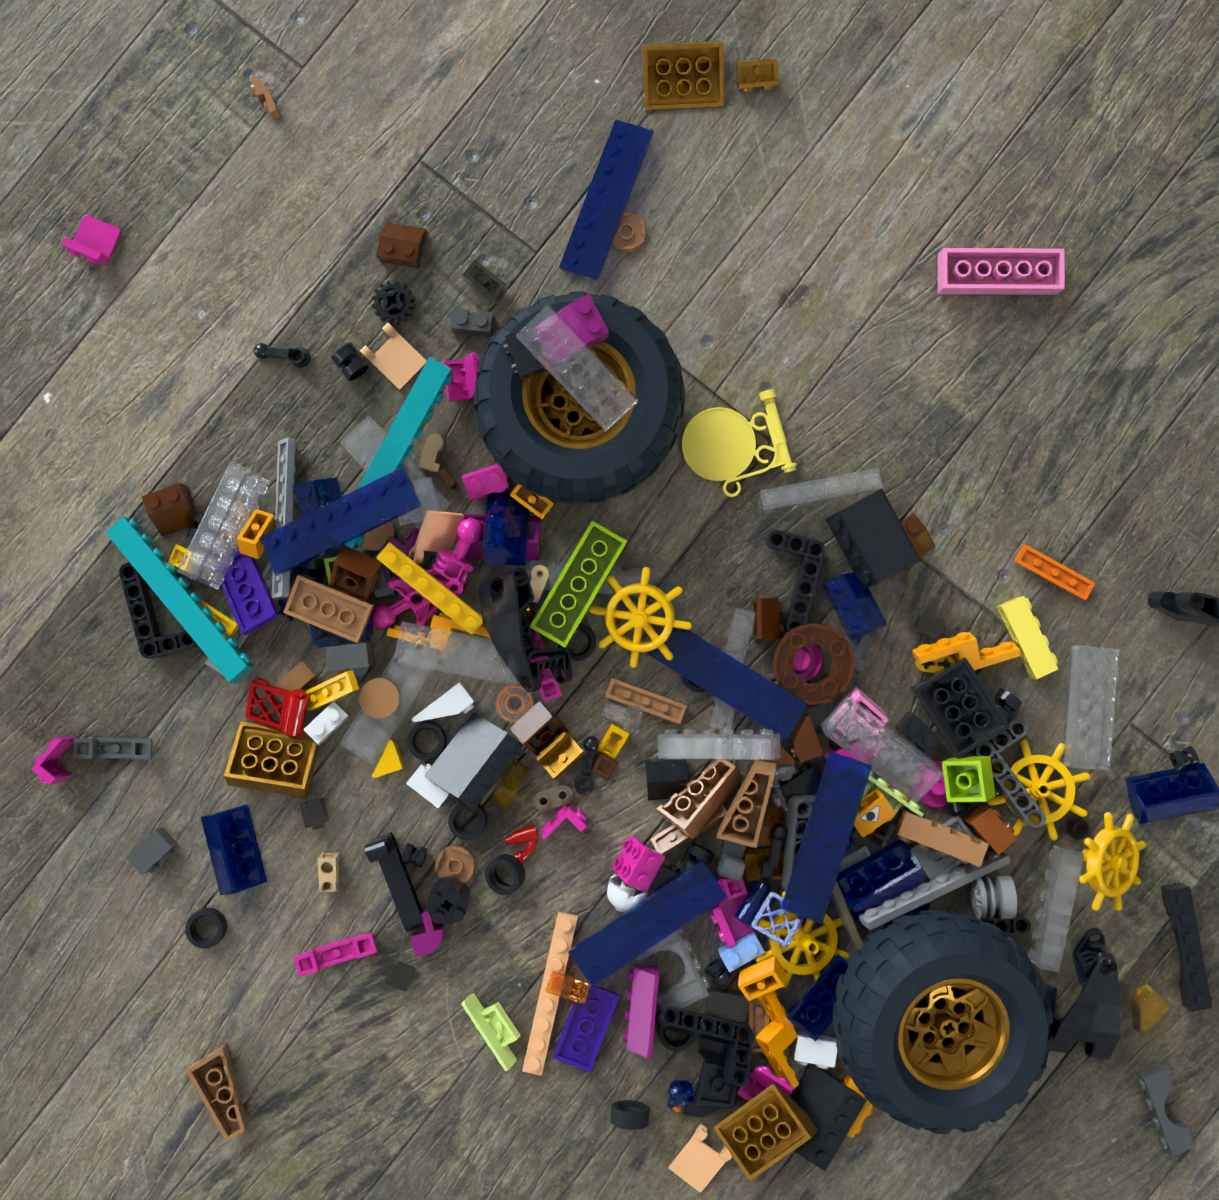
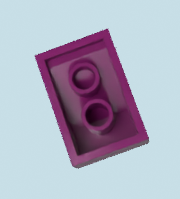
[533,294,609,367]

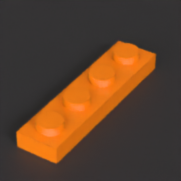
[1013,544,1095,601]

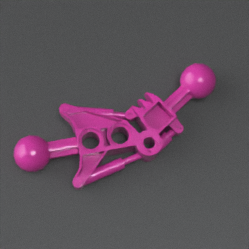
[371,518,484,629]

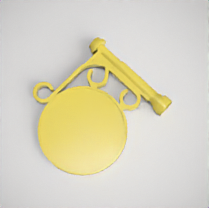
[682,389,797,497]

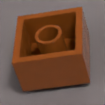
[961,803,1017,855]

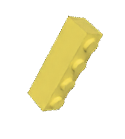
[997,596,1058,679]

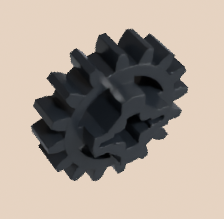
[371,280,415,325]

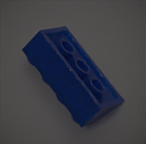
[482,492,529,565]
[1125,763,1219,824]
[201,804,267,895]
[836,839,927,920]
[785,953,849,1042]

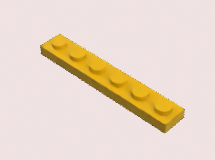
[376,542,483,635]

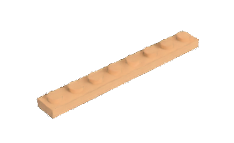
[522,911,578,1076]

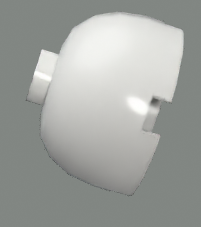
[607,874,648,912]

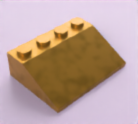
[642,41,724,110]
[224,721,318,798]
[713,1083,818,1181]

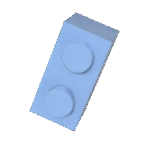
[718,931,765,972]

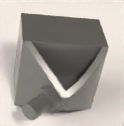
[325,641,376,697]

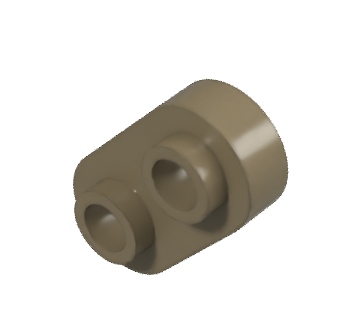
[534,784,573,811]

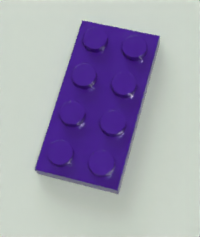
[213,551,279,635]
[553,980,620,1072]

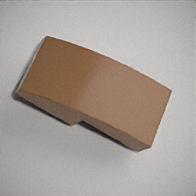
[250,75,281,120]
[274,661,315,703]

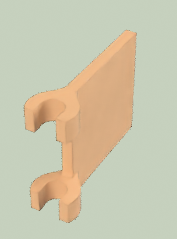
[360,323,427,390]
[408,510,464,563]
[669,1123,732,1193]

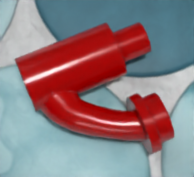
[505,825,539,865]

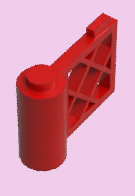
[245,678,309,736]

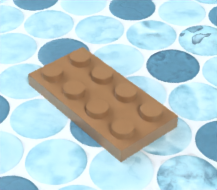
[283,575,374,643]

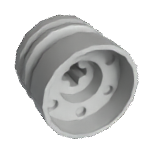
[971,875,1017,920]

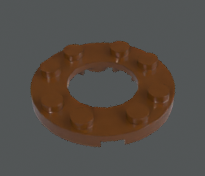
[772,623,855,705]

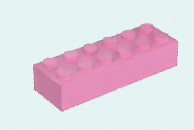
[938,248,1065,295]

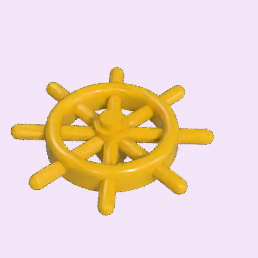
[588,567,692,668]
[987,738,1091,841]
[1079,812,1146,911]
[755,890,849,988]

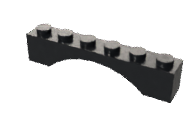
[1161,882,1212,1012]

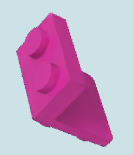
[61,215,121,266]
[442,352,480,402]
[462,464,509,500]
[31,735,75,785]
[541,804,588,840]
[613,835,665,893]
[710,891,762,947]
[737,1066,794,1101]

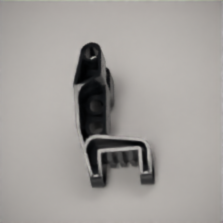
[479,568,573,693]
[1148,591,1219,627]
[1049,928,1121,1060]

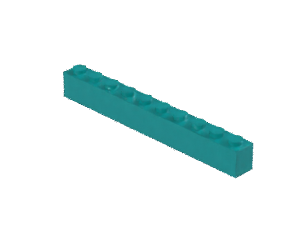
[331,357,454,549]
[105,516,254,684]

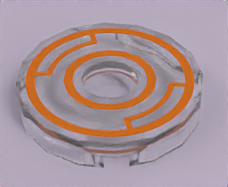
[495,684,535,724]

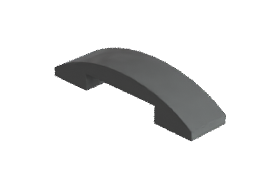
[73,738,153,759]

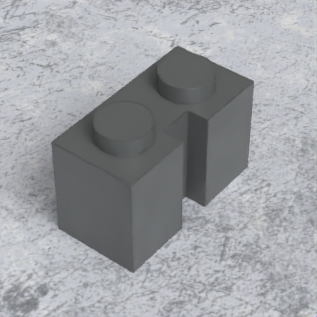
[450,308,494,337]
[126,827,178,875]

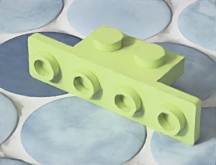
[853,766,924,821]
[462,993,521,1071]

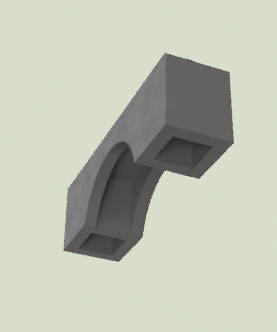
[1136,1064,1195,1155]

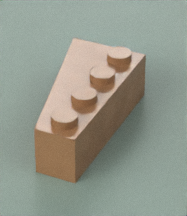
[656,757,743,839]
[716,759,776,848]
[894,809,989,867]
[186,1043,249,1142]

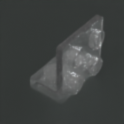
[771,765,796,812]

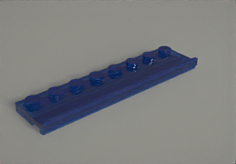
[559,120,654,281]
[260,467,422,576]
[647,626,808,741]
[780,751,873,924]
[568,860,727,987]

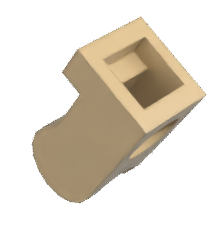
[419,433,445,473]
[530,565,549,604]
[318,852,340,892]

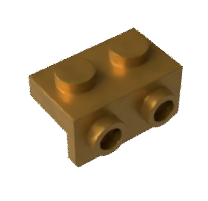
[737,58,779,92]
[536,732,585,780]
[744,847,784,881]

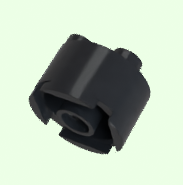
[427,876,470,924]

